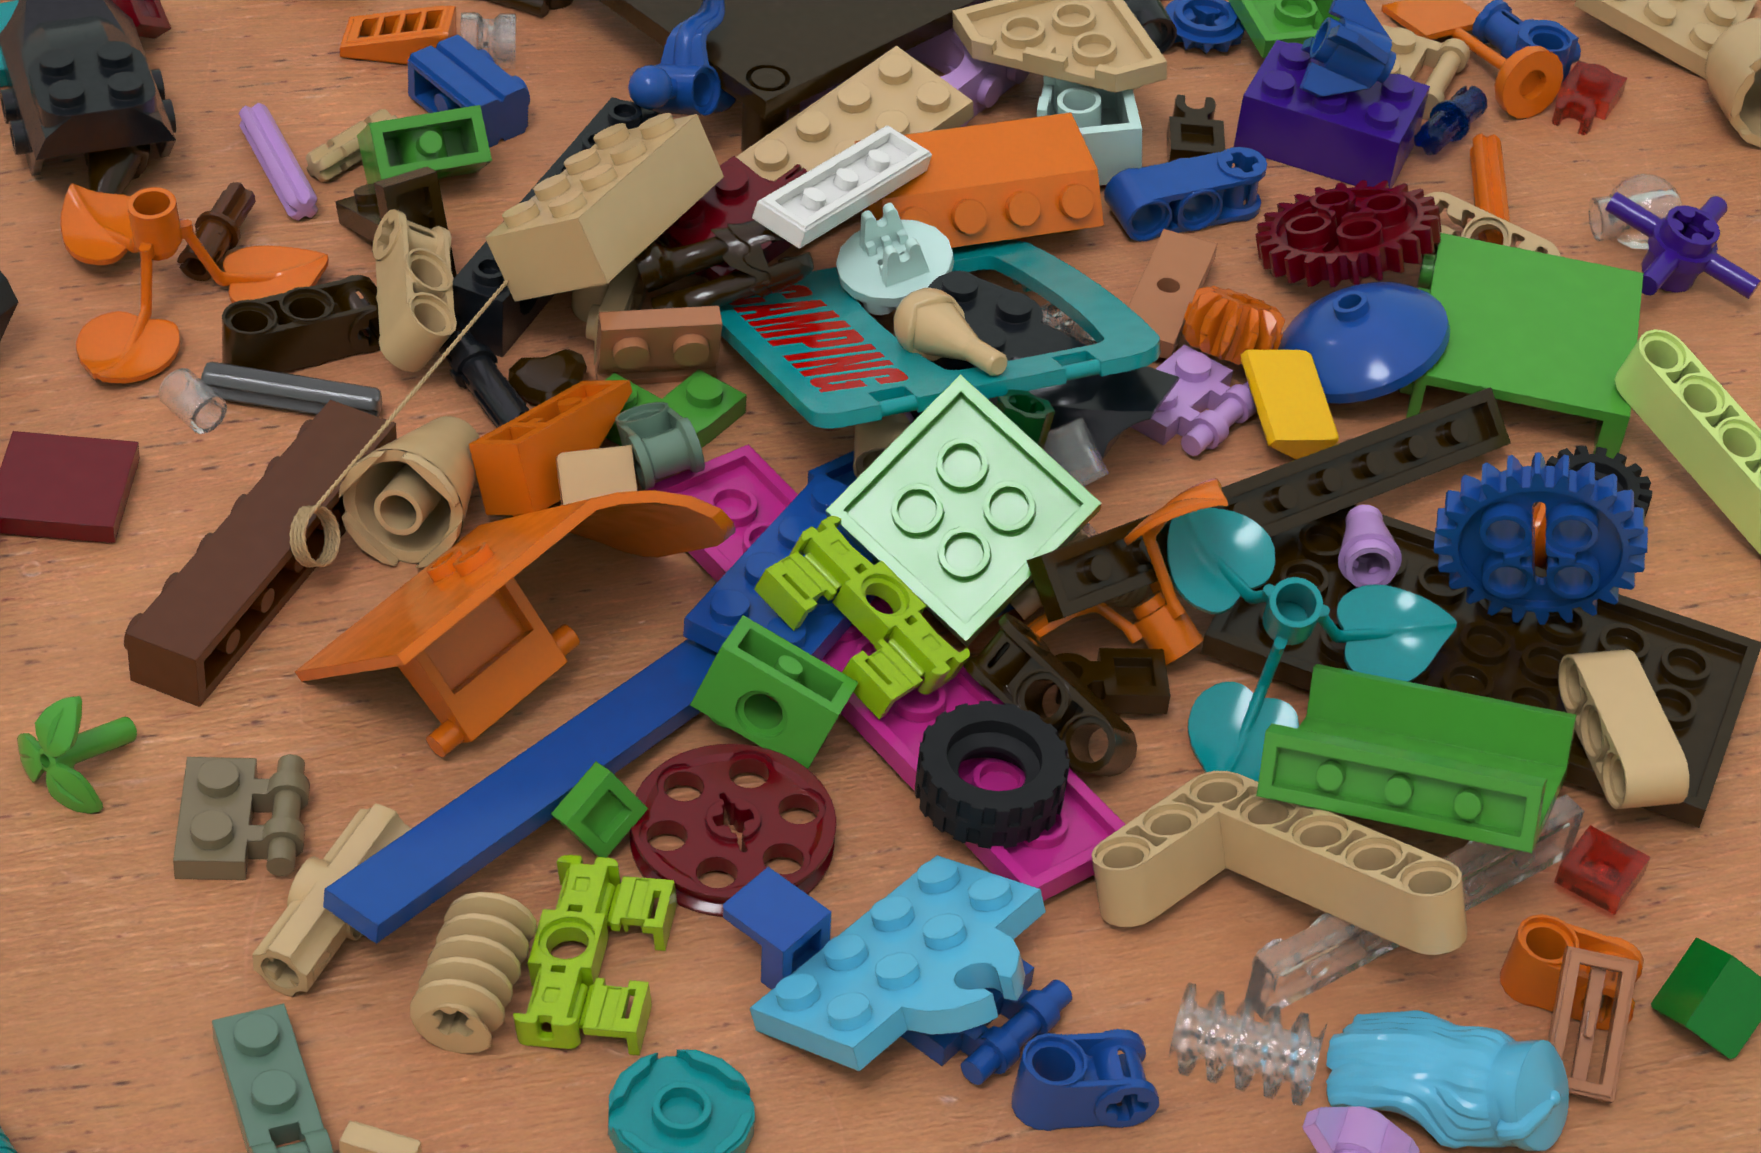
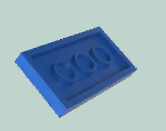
[683,473,877,660]

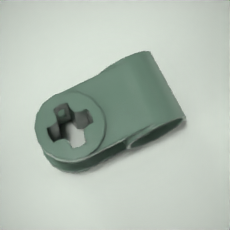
[615,402,705,490]

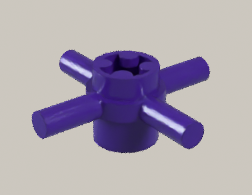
[1605,192,1761,299]

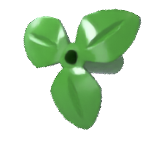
[17,696,137,814]

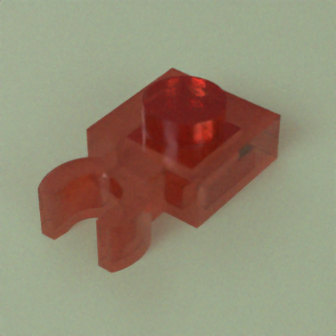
[1552,60,1627,136]

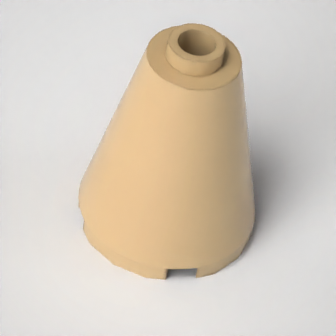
[339,416,480,568]

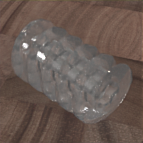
[1169,982,1328,1107]

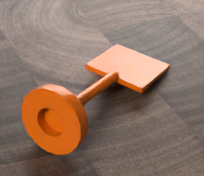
[1382,0,1563,119]

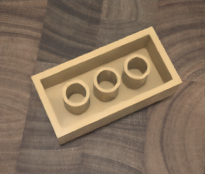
[485,113,724,302]

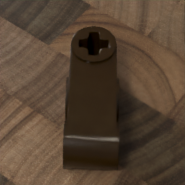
[222,275,380,372]
[963,613,1137,777]

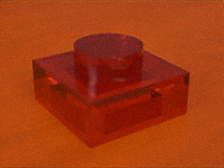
[1554,825,1651,915]

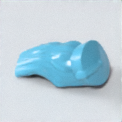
[1326,1010,1569,1151]

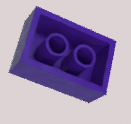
[1234,40,1430,188]

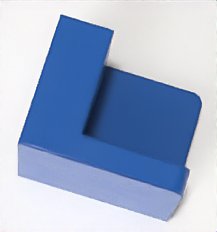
[723,867,831,990]

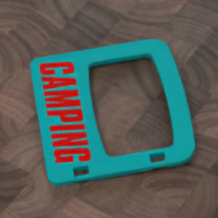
[720,239,1161,429]

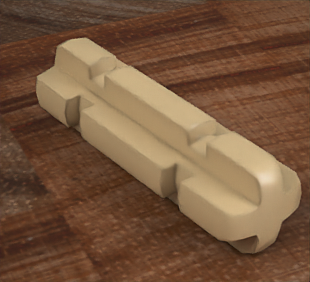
[306,109,397,182]

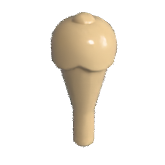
[893,287,1008,377]

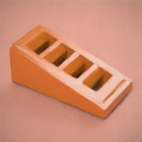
[340,6,457,65]

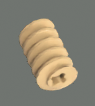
[410,891,537,1054]

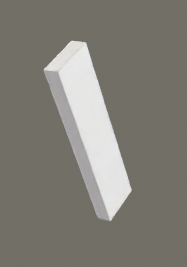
[752,126,933,249]

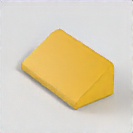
[1240,350,1339,459]

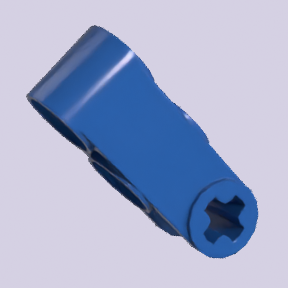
[1104,147,1267,242]

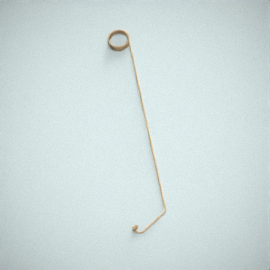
[289,280,509,568]

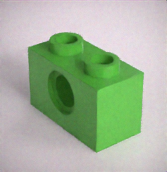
[357,105,492,184]
[690,615,859,769]

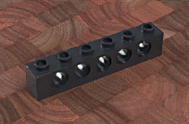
[453,97,663,357]

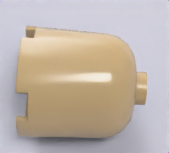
[1705,18,1761,148]

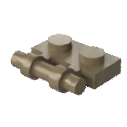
[173,754,310,880]

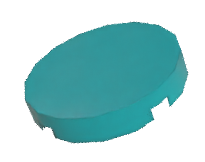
[608,1049,755,1153]

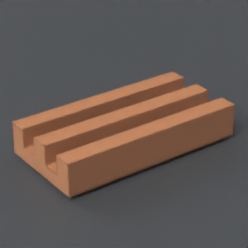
[1548,946,1639,1103]

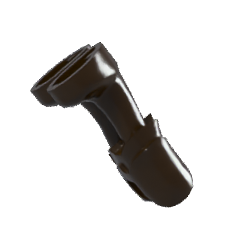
[635,220,814,309]

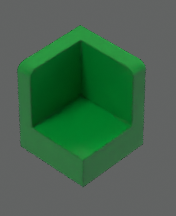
[1651,937,1761,1059]

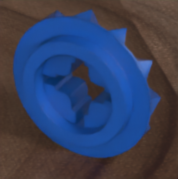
[1165,0,1245,54]

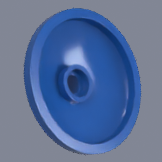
[1278,282,1450,404]

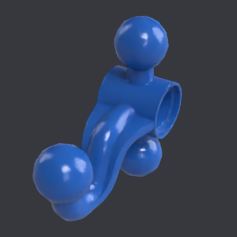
[628,0,736,116]

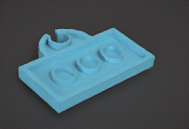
[750,855,1046,1071]

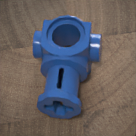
[1472,0,1581,83]

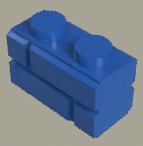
[408,34,530,148]

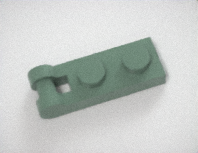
[212,1004,333,1153]

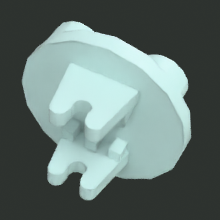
[836,203,954,315]

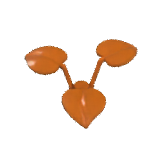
[60,183,329,383]
[1026,478,1228,665]

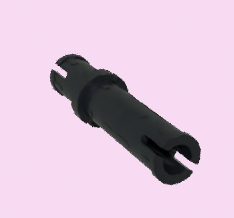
[439,314,529,428]

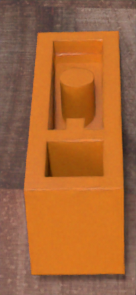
[469,380,632,517]

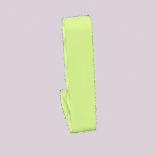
[1615,329,1761,555]

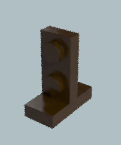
[335,167,457,278]

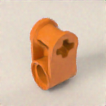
[1500,914,1644,1030]

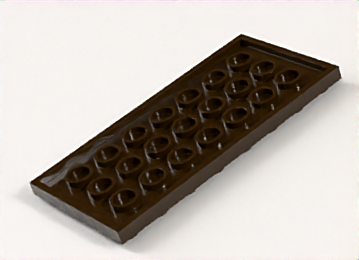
[1201,505,1761,828]

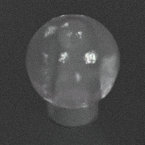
[1589,174,1683,250]

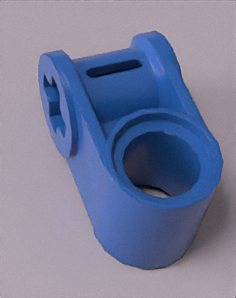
[1011,1029,1159,1131]

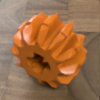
[1182,286,1285,365]

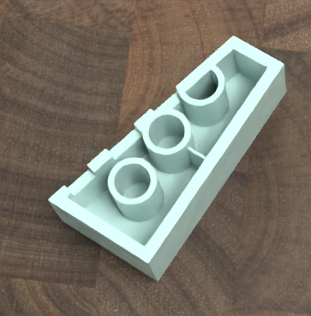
[1037,75,1142,185]

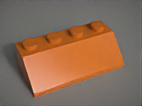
[855,113,1104,248]

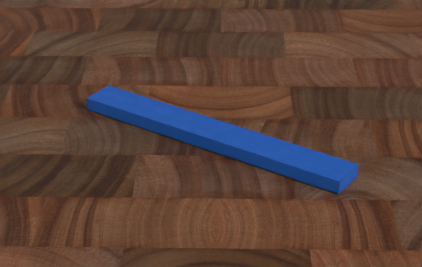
[323,639,717,944]

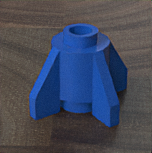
[1299,0,1396,98]

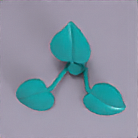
[1167,507,1457,782]

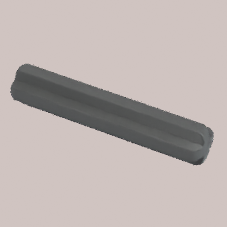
[200,361,382,417]

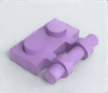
[1131,344,1257,456]

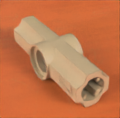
[252,803,412,997]

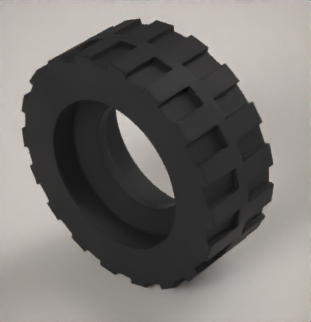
[915,701,1070,849]

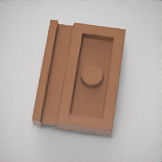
[595,306,722,385]

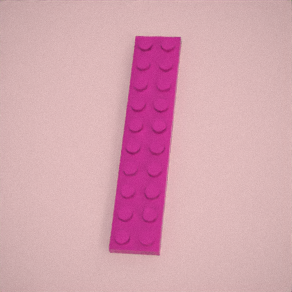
[645,444,1126,901]

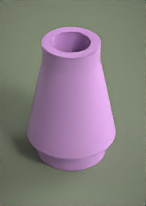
[1338,505,1402,587]

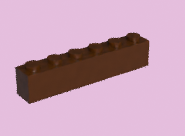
[124,400,397,707]

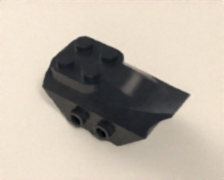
[0,0,176,176]
[895,271,1180,473]

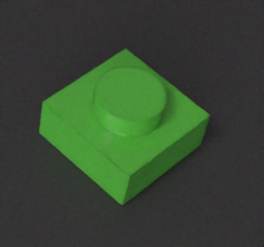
[551,762,648,858]

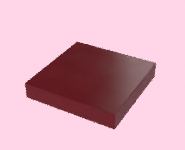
[0,431,140,543]

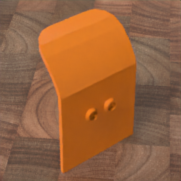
[295,490,736,757]

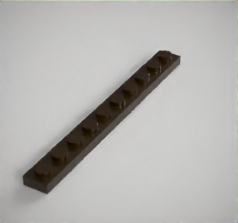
[1026,387,1511,622]

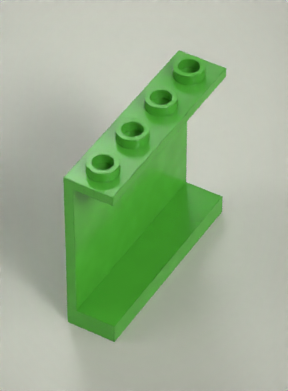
[1399,233,1644,459]
[1256,664,1577,853]

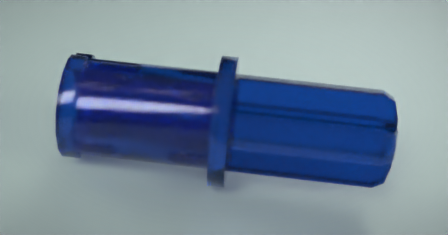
[1414,85,1488,155]

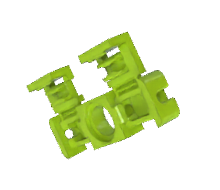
[754,516,970,720]
[513,855,677,1056]

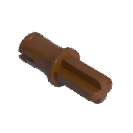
[177,182,255,281]

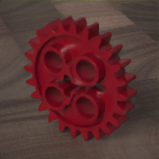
[1255,180,1442,288]

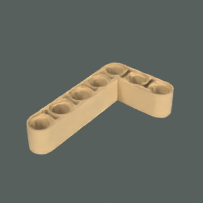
[1091,771,1467,955]

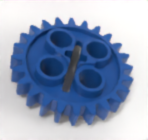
[1434,453,1648,625]

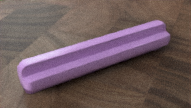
[239,103,318,221]

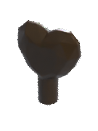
[508,349,587,405]

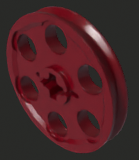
[630,744,836,917]

